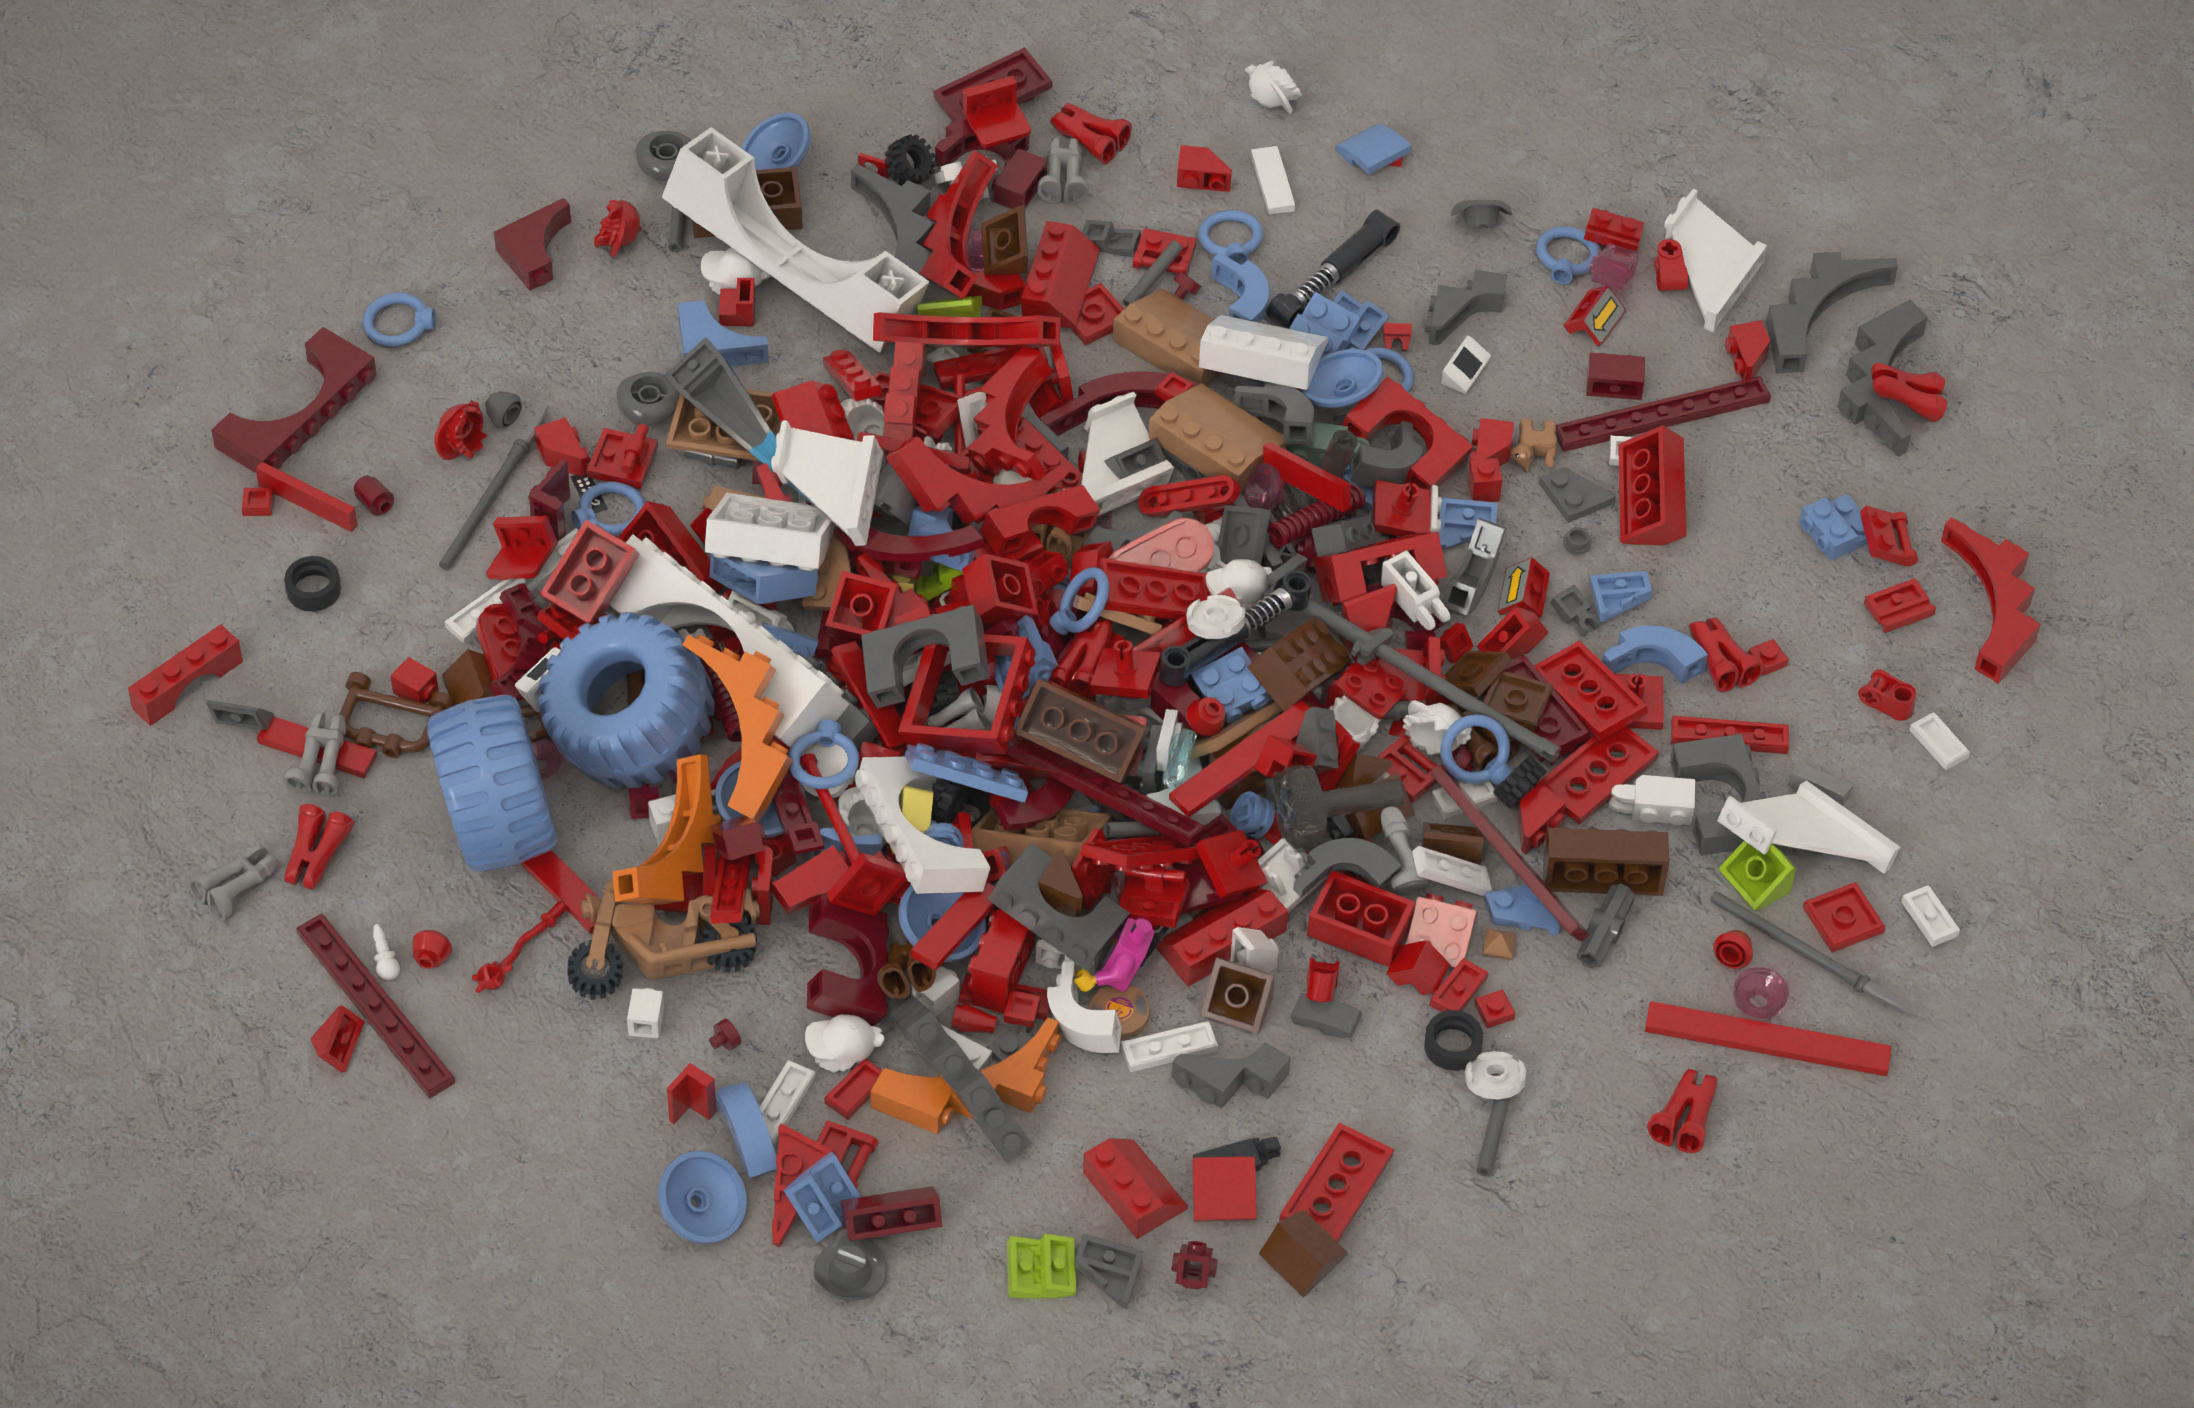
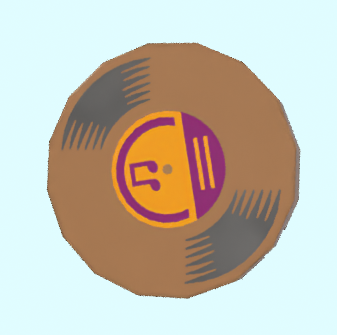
[1089,985,1150,1040]

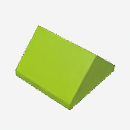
[917,296,982,317]
[1718,840,1796,911]

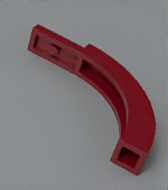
[1039,371,1199,436]

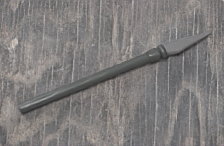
[439,403,549,570]
[1710,891,1918,1017]

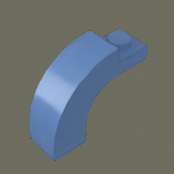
[1211,252,1269,322]
[1602,626,1708,684]
[716,1082,777,1178]

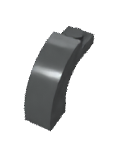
[1235,382,1314,446]
[1350,420,1423,488]
[1442,518,1507,615]
[1293,838,1402,898]

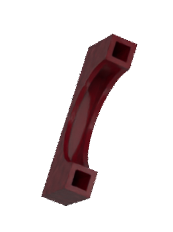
[211,327,377,473]

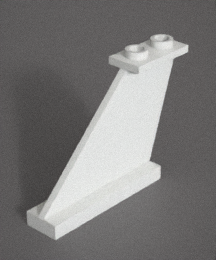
[1664,189,1767,333]
[1081,392,1174,516]
[771,421,883,546]
[1717,781,1901,874]

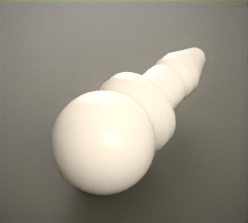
[373,924,400,981]

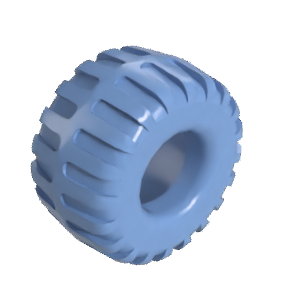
[538,612,715,788]
[427,694,557,872]

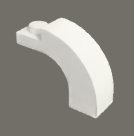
[1047,961,1122,1053]

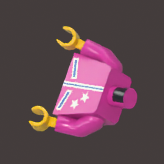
[1073,918,1155,993]

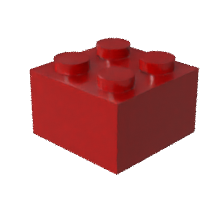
[962,553,1039,626]

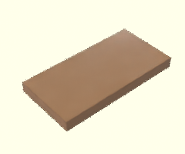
[1177,699,1282,763]

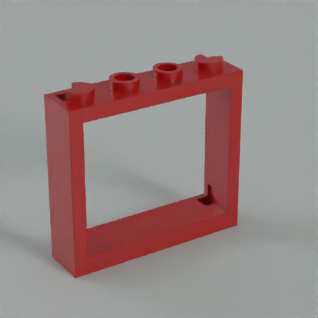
[898,634,1036,754]

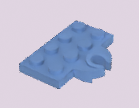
[905,743,1028,803]

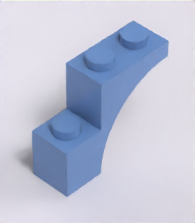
[908,506,975,572]

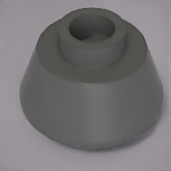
[485,391,522,428]

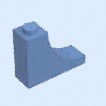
[678,300,769,367]
[709,553,818,604]

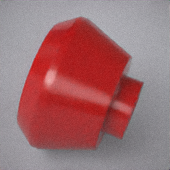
[1186,697,1225,736]
[412,930,453,969]
[1713,930,1753,969]

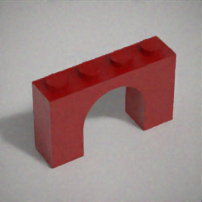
[1342,376,1473,490]

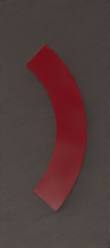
[833,525,985,562]
[489,583,549,702]
[995,776,1075,830]

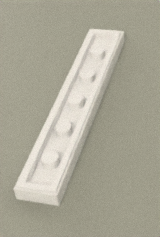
[445,528,579,644]

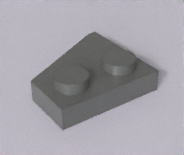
[1539,467,1616,523]
[1074,1233,1144,1309]

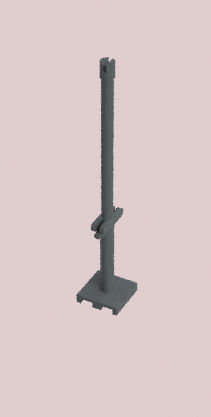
[1260,553,1561,763]

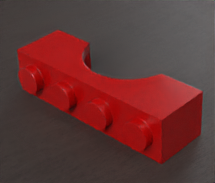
[980,485,1100,556]
[128,624,243,726]

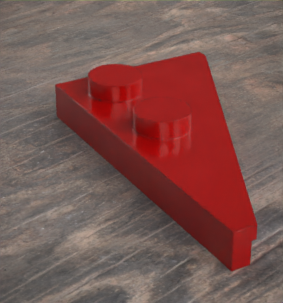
[772,1123,834,1248]

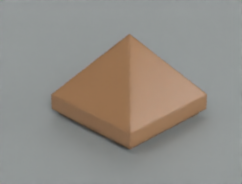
[1482,928,1516,960]

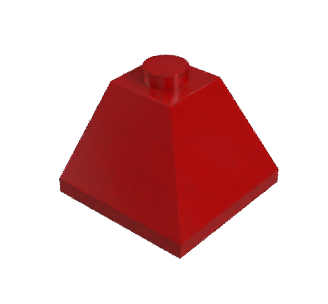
[825,571,898,641]
[1339,584,1397,662]

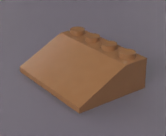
[1113,289,1223,387]
[1149,383,1289,492]
[666,389,781,461]
[971,806,1113,868]

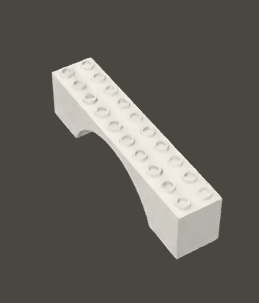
[662,127,929,353]
[609,535,849,757]

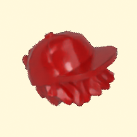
[593,199,642,258]
[434,400,487,460]

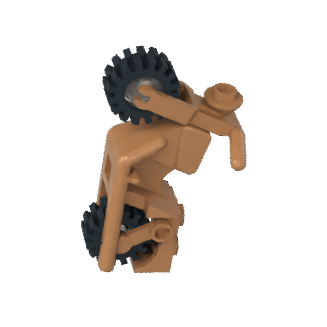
[567,878,760,1000]

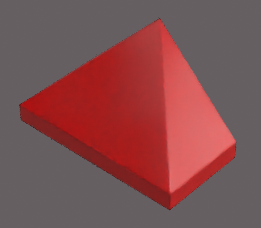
[310,1005,365,1073]

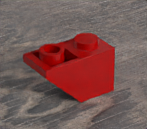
[1177,145,1232,192]
[965,271,1025,310]
[1725,320,1770,380]
[534,417,590,477]
[1469,418,1514,466]
[1069,541,1114,597]
[1517,783,1566,855]

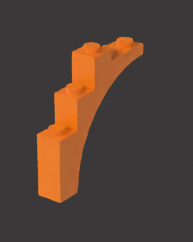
[682,634,793,823]
[612,754,721,905]
[871,1017,1062,1134]

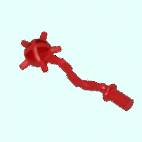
[472,901,567,993]

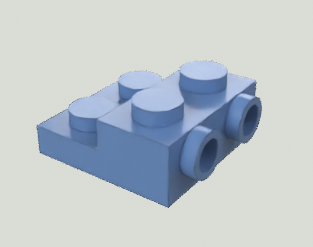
[1289,292,1363,357]
[1799,494,1868,561]
[993,615,1058,699]
[1191,647,1271,723]

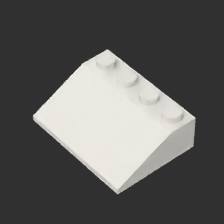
[1199,315,1328,390]
[705,493,836,571]

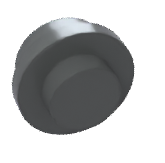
[1563,527,1592,554]

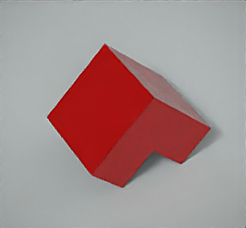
[719,278,756,327]
[1254,735,1317,781]
[1386,940,1450,995]

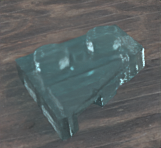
[1163,728,1197,789]

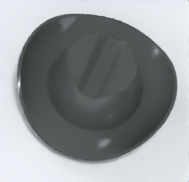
[636,131,692,180]
[1450,200,1513,228]
[617,372,680,425]
[814,1236,886,1300]

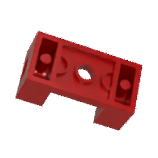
[1313,532,1447,606]

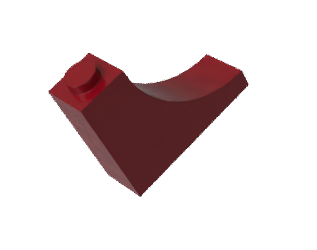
[494,198,571,291]

